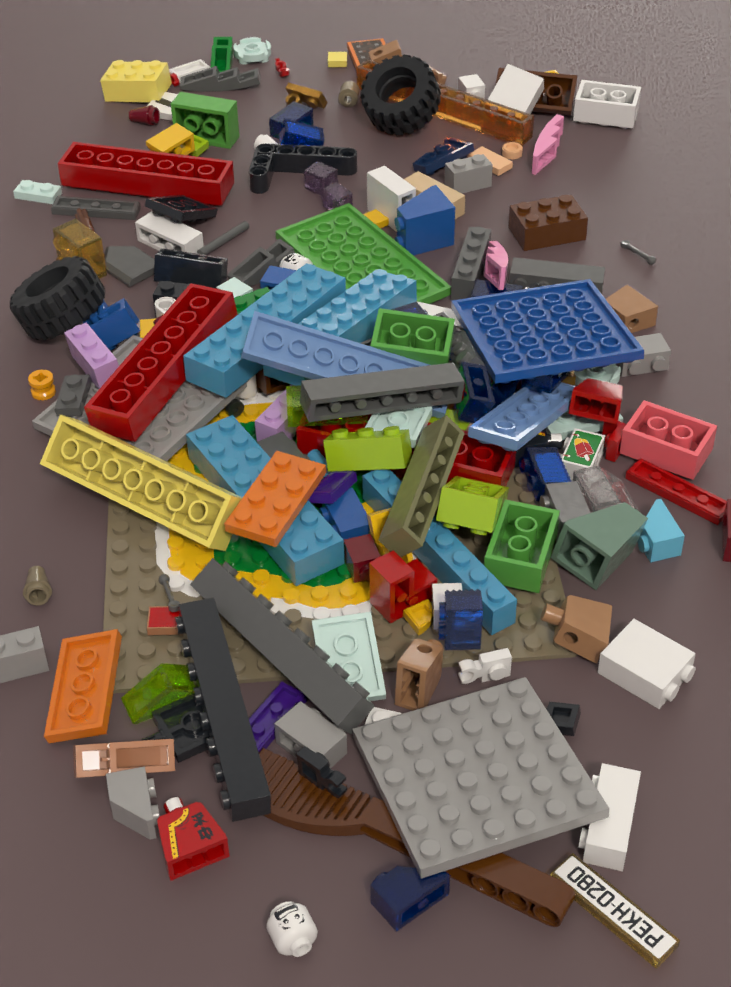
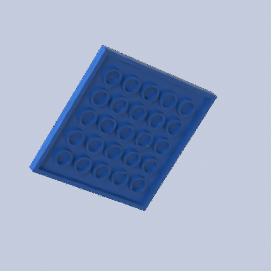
[451,279,644,384]

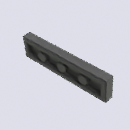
[51,196,141,220]

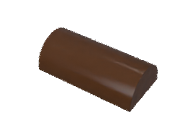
[495,68,577,116]

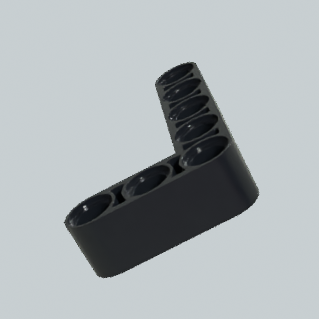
[249,143,357,194]

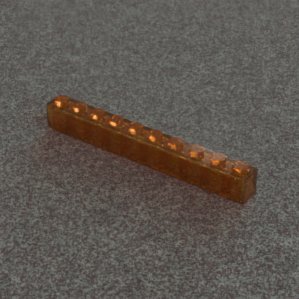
[356,60,534,146]

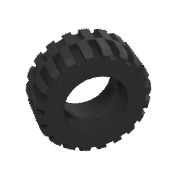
[360,55,441,136]
[10,256,105,340]

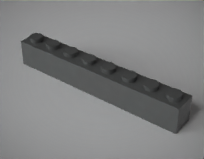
[190,558,375,734]

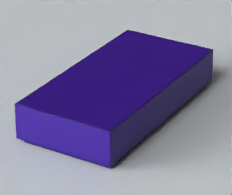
[308,471,358,504]

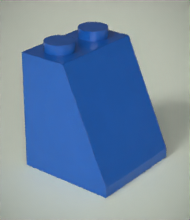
[394,185,455,255]

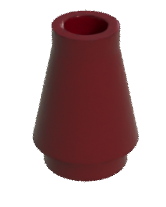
[129,105,160,126]

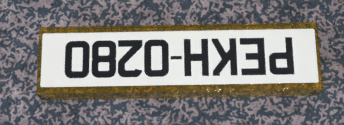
[550,853,680,969]

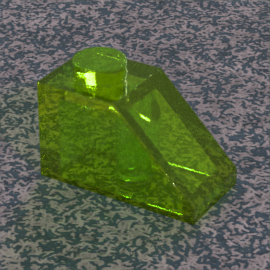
[121,663,196,724]

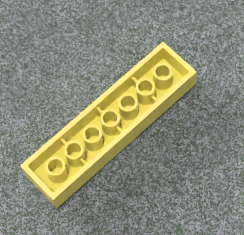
[40,414,243,551]

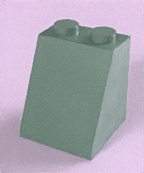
[550,502,648,590]

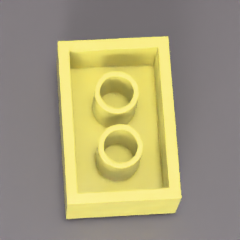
[100,60,172,102]

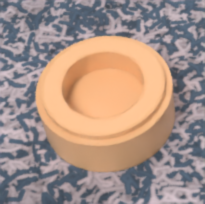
[502,142,523,159]

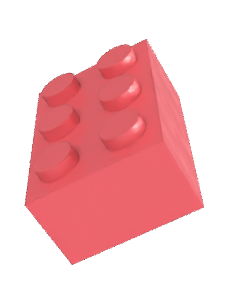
[620,400,717,480]

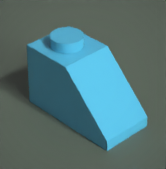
[637,499,685,563]

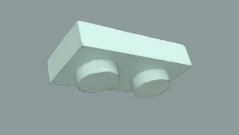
[13,180,62,204]

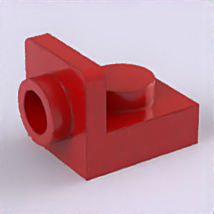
[602,421,627,462]

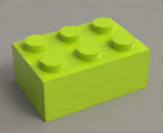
[436,476,509,535]

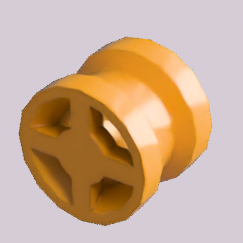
[28,369,56,401]

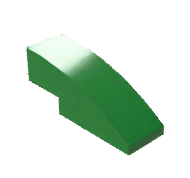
[211,37,234,72]

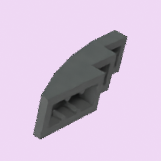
[180,66,261,92]

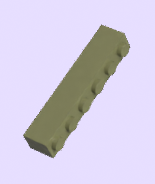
[378,415,465,557]

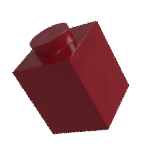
[344,534,380,583]

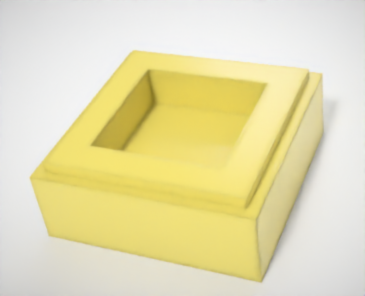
[328,52,347,67]

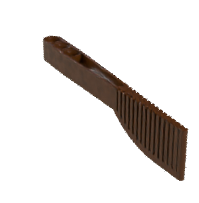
[259,748,576,927]

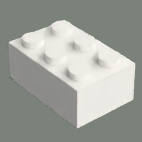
[573,80,641,129]

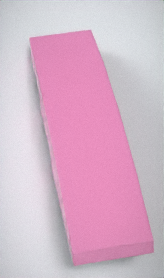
[532,114,564,175]
[484,241,508,290]

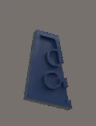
[413,137,475,175]

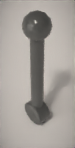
[621,240,656,265]
[159,574,180,612]

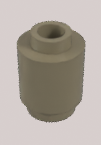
[338,81,360,107]

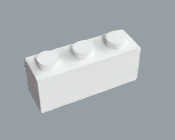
[135,211,204,254]
[579,763,641,871]

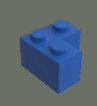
[83,298,141,351]

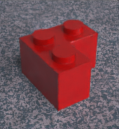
[369,550,438,624]

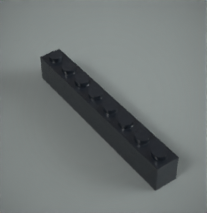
[174,597,271,822]

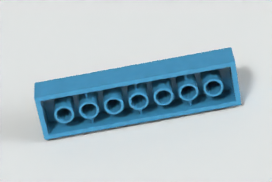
[183,263,346,398]
[263,269,417,387]
[186,415,344,586]

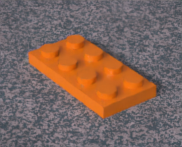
[224,451,326,547]
[44,629,122,743]

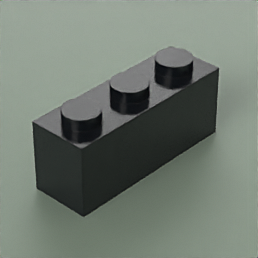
[154,248,228,289]

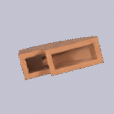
[73,739,175,778]

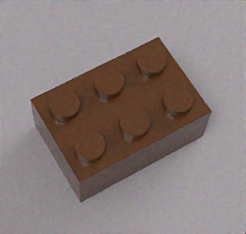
[508,194,588,251]

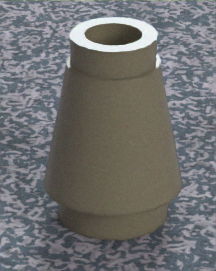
[23,566,52,606]

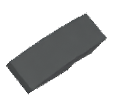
[227,239,295,286]

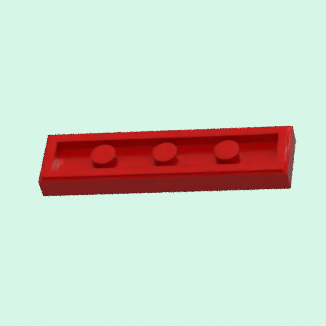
[625,458,727,525]

